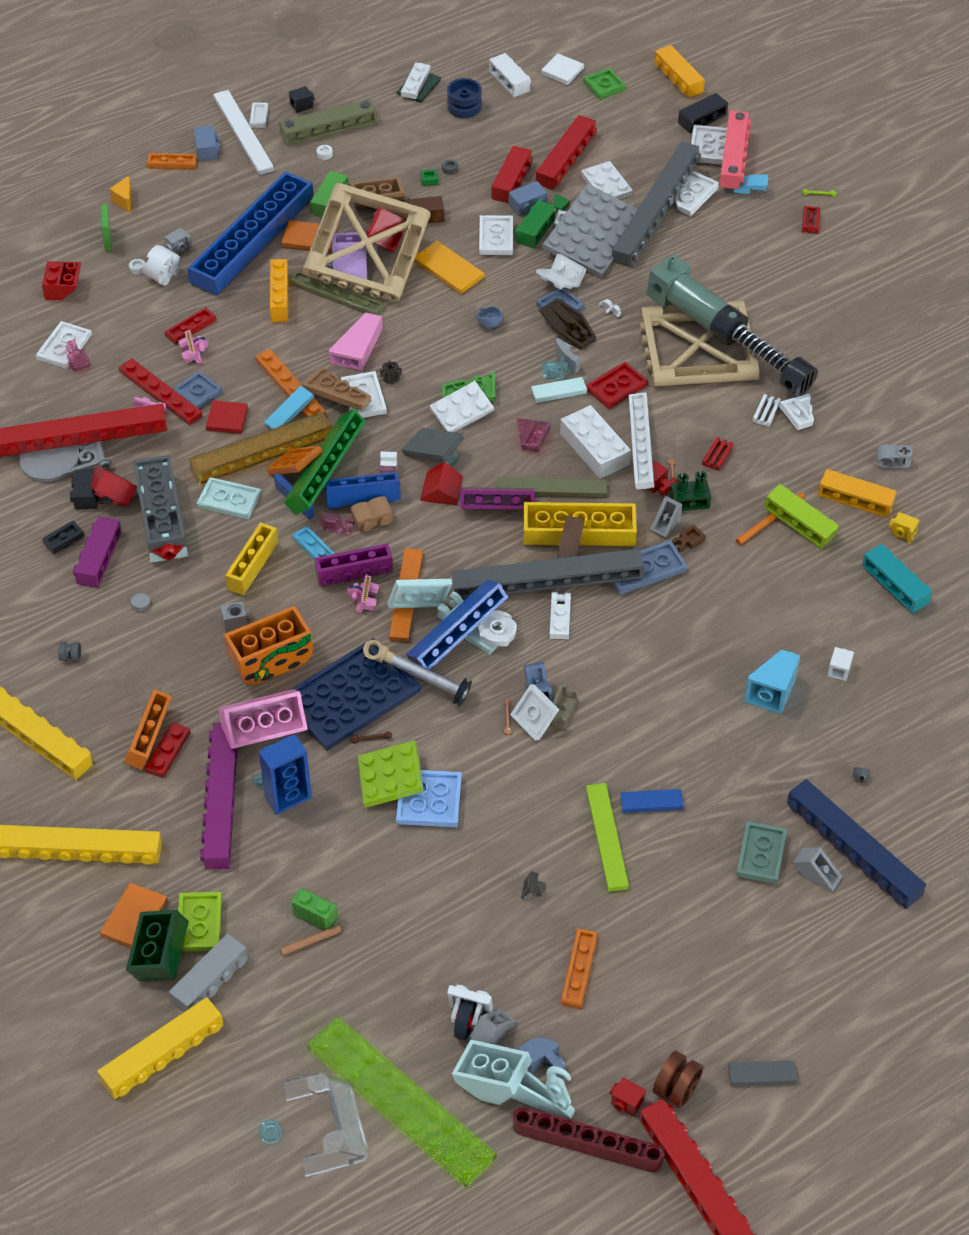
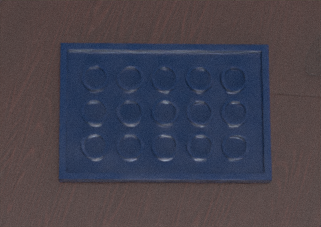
[290,637,421,751]

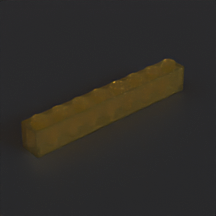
[189,412,332,485]

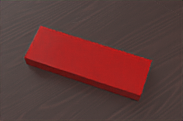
[164,307,217,345]

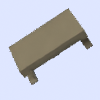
[549,683,580,731]

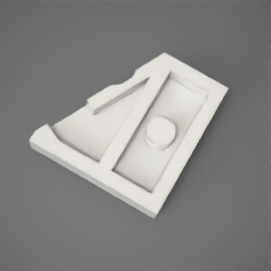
[779,394,814,430]

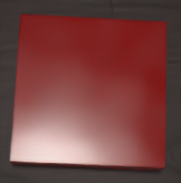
[206,400,248,434]

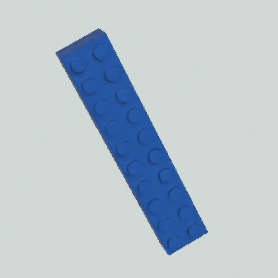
[187,171,314,295]

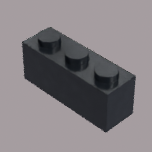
[678,93,728,133]

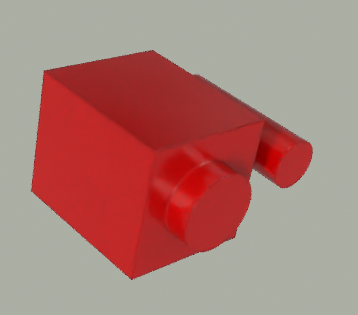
[646,460,677,496]

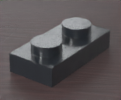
[42,521,84,554]

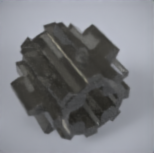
[380,361,402,384]

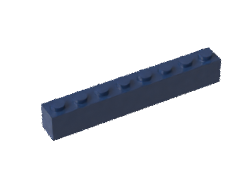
[787,779,926,909]

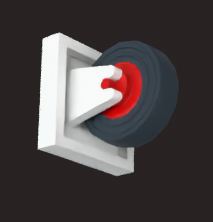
[447,985,494,1040]

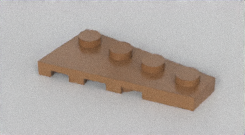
[302,366,372,411]

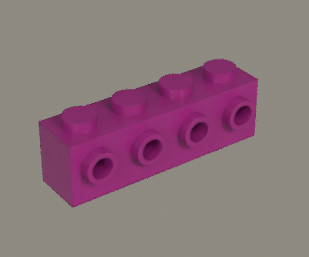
[314,543,393,587]

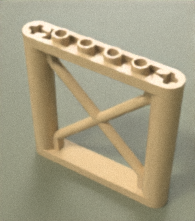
[302,183,431,302]
[640,301,759,387]

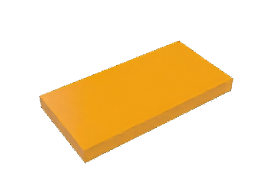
[414,240,485,294]

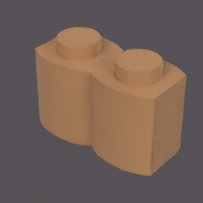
[351,496,394,532]

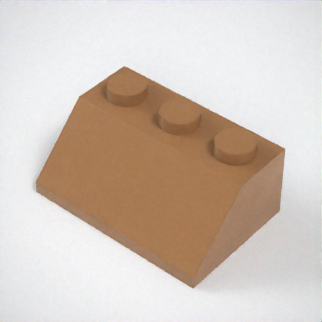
[350,177,405,209]

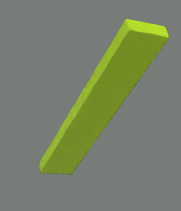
[586,783,629,892]

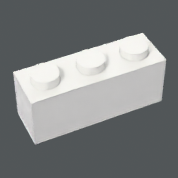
[489,53,531,97]

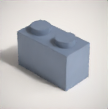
[194,125,220,161]
[509,181,547,216]

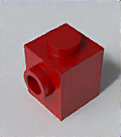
[610,1077,646,1117]

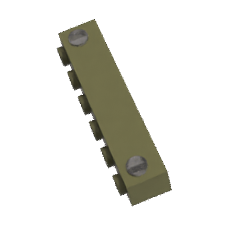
[279,99,377,146]

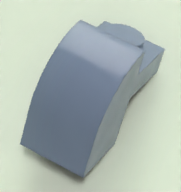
[524,661,554,703]
[518,1038,566,1079]

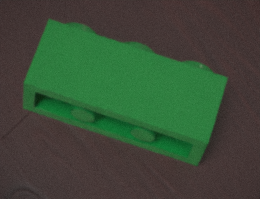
[515,200,556,249]

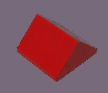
[420,461,463,505]

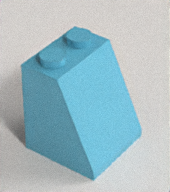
[744,650,800,714]

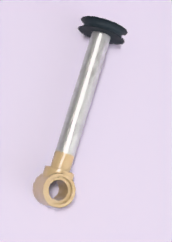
[363,640,472,707]

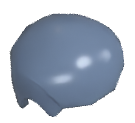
[476,306,503,329]

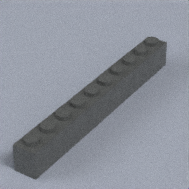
[612,142,701,267]
[452,549,644,600]

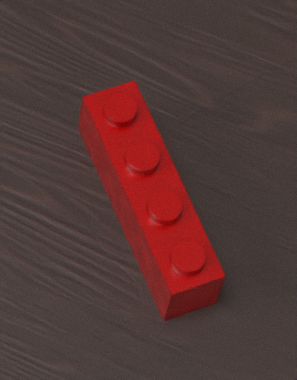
[491,146,533,203]

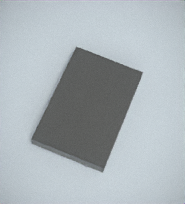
[401,428,465,461]

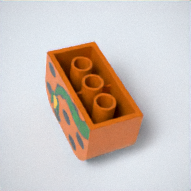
[223,605,313,685]

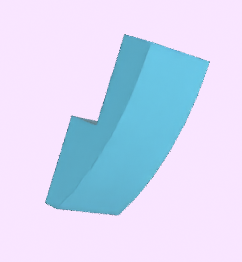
[733,174,768,194]

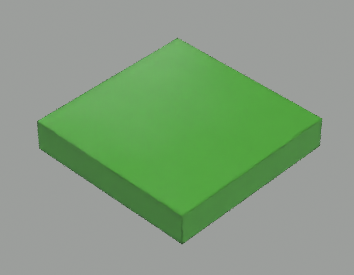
[583,68,626,99]
[101,204,112,252]

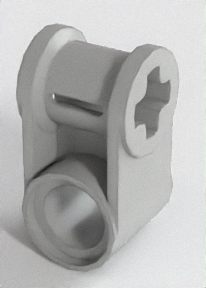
[877,444,913,469]

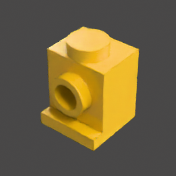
[888,512,920,544]

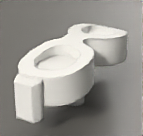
[598,299,621,318]

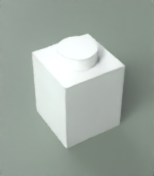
[827,647,854,681]

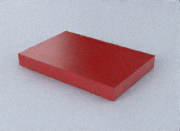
[586,362,649,409]

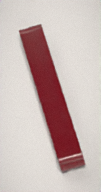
[513,1107,664,1172]

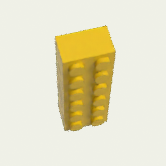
[524,502,637,546]

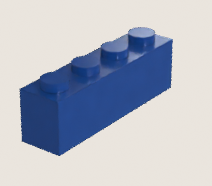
[325,472,401,509]

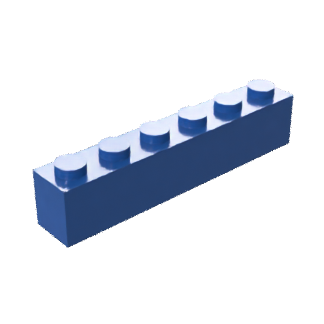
[406,580,508,670]

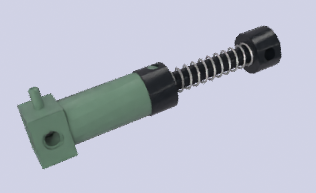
[646,254,818,397]

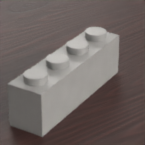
[169,933,248,1012]

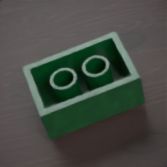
[126,909,189,981]

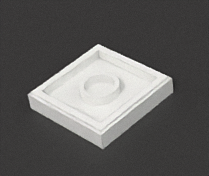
[541,53,584,85]
[510,684,559,740]

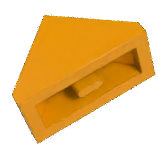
[110,177,132,212]

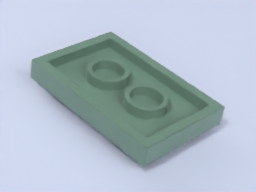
[736,821,787,884]

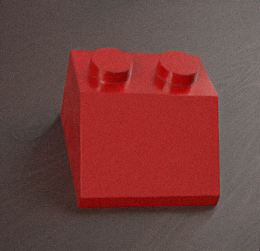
[91,465,137,507]

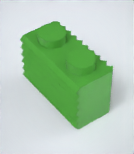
[291,887,338,930]

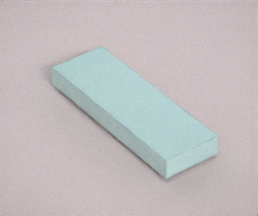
[531,377,587,403]

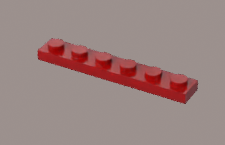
[119,358,202,425]

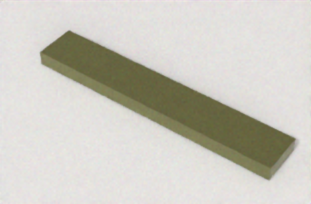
[288,270,385,315]
[497,477,607,498]

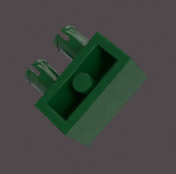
[670,471,711,511]

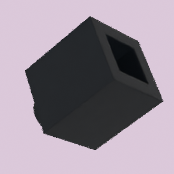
[289,86,315,113]

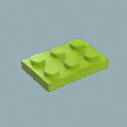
[178,892,222,952]

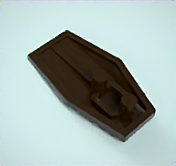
[539,298,596,350]

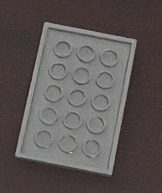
[542,183,638,278]

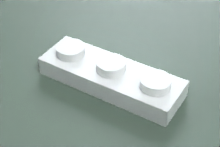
[401,62,431,99]

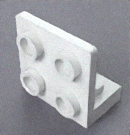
[536,254,587,289]

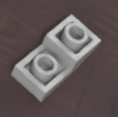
[555,338,580,374]

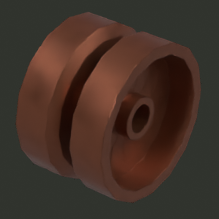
[653,1050,704,1109]

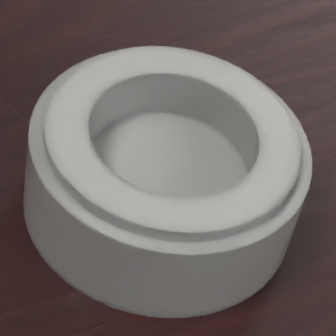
[131,593,151,612]

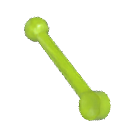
[802,189,836,197]

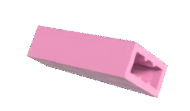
[328,313,383,371]

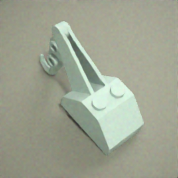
[452,1040,575,1120]

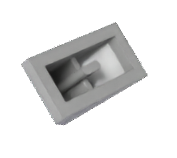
[650,496,682,538]

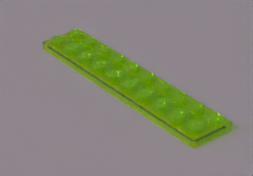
[307,1016,497,1188]

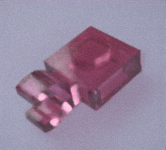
[65,340,91,372]
[321,512,355,533]

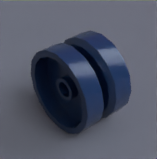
[447,78,482,118]

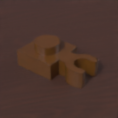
[672,525,706,553]

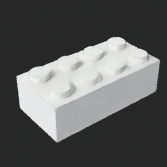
[560,405,631,479]

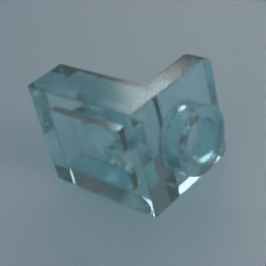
[543,355,568,379]

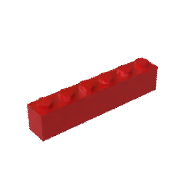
[535,115,597,190]

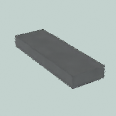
[728,1061,797,1086]

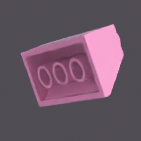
[218,689,308,749]

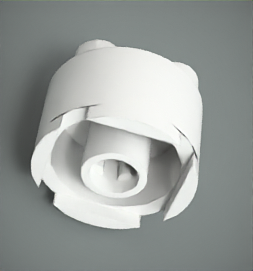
[142,245,180,286]

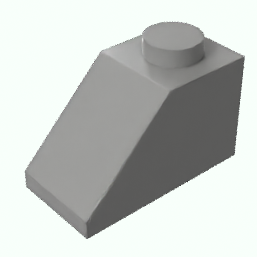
[793,847,843,892]
[469,1009,517,1045]

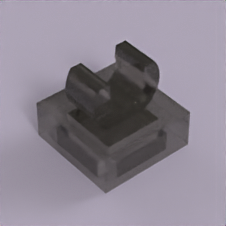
[521,871,546,901]

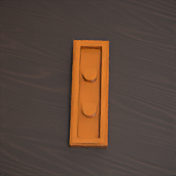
[147,153,198,169]

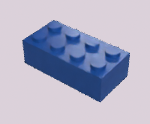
[259,734,312,815]

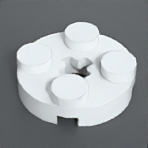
[478,610,517,647]

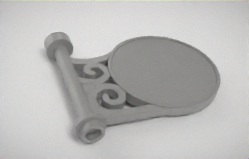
[20,414,112,482]

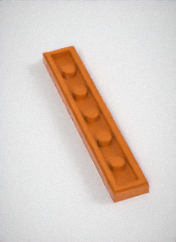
[389,548,423,642]

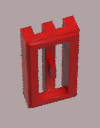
[801,206,821,234]
[702,437,734,471]

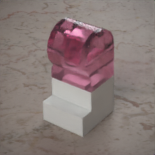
[380,452,398,474]

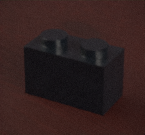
[70,469,98,510]

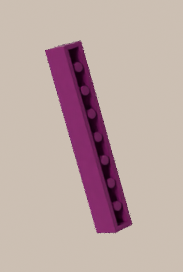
[200,723,238,869]

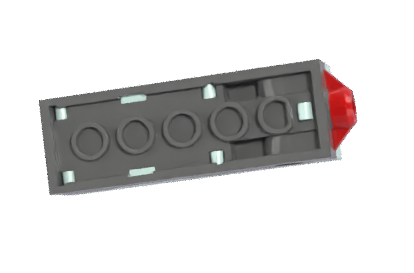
[133,455,188,563]

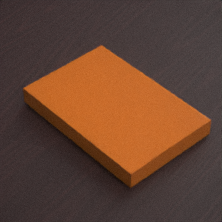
[281,220,338,253]
[266,446,323,475]
[100,883,168,948]

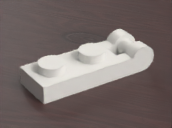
[549,592,571,639]

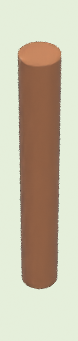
[280,924,342,956]

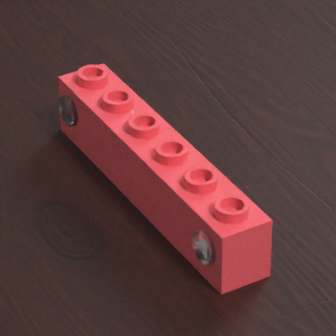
[719,111,751,189]

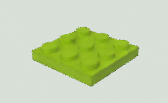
[358,740,424,808]

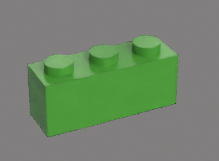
[310,171,350,217]

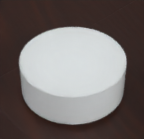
[316,145,333,160]
[129,259,145,275]

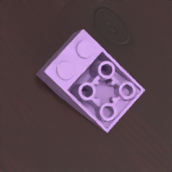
[332,232,367,279]

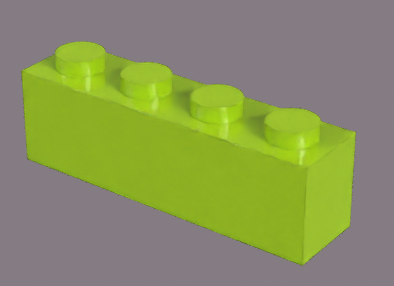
[764,484,839,549]

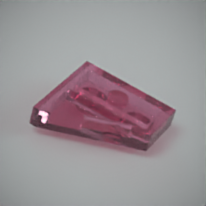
[517,418,551,452]

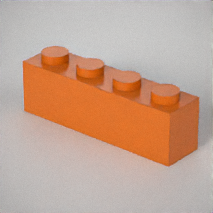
[123,689,172,770]

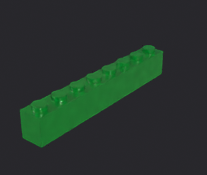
[283,408,366,515]

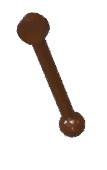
[350,731,392,744]

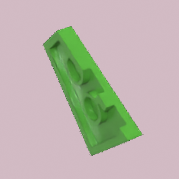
[442,372,495,402]

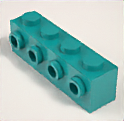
[862,544,932,614]

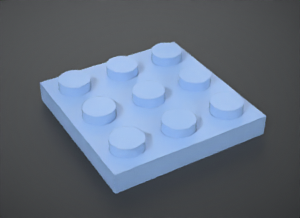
[396,770,462,827]

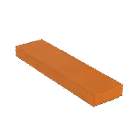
[560,928,598,1009]

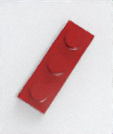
[145,722,191,778]

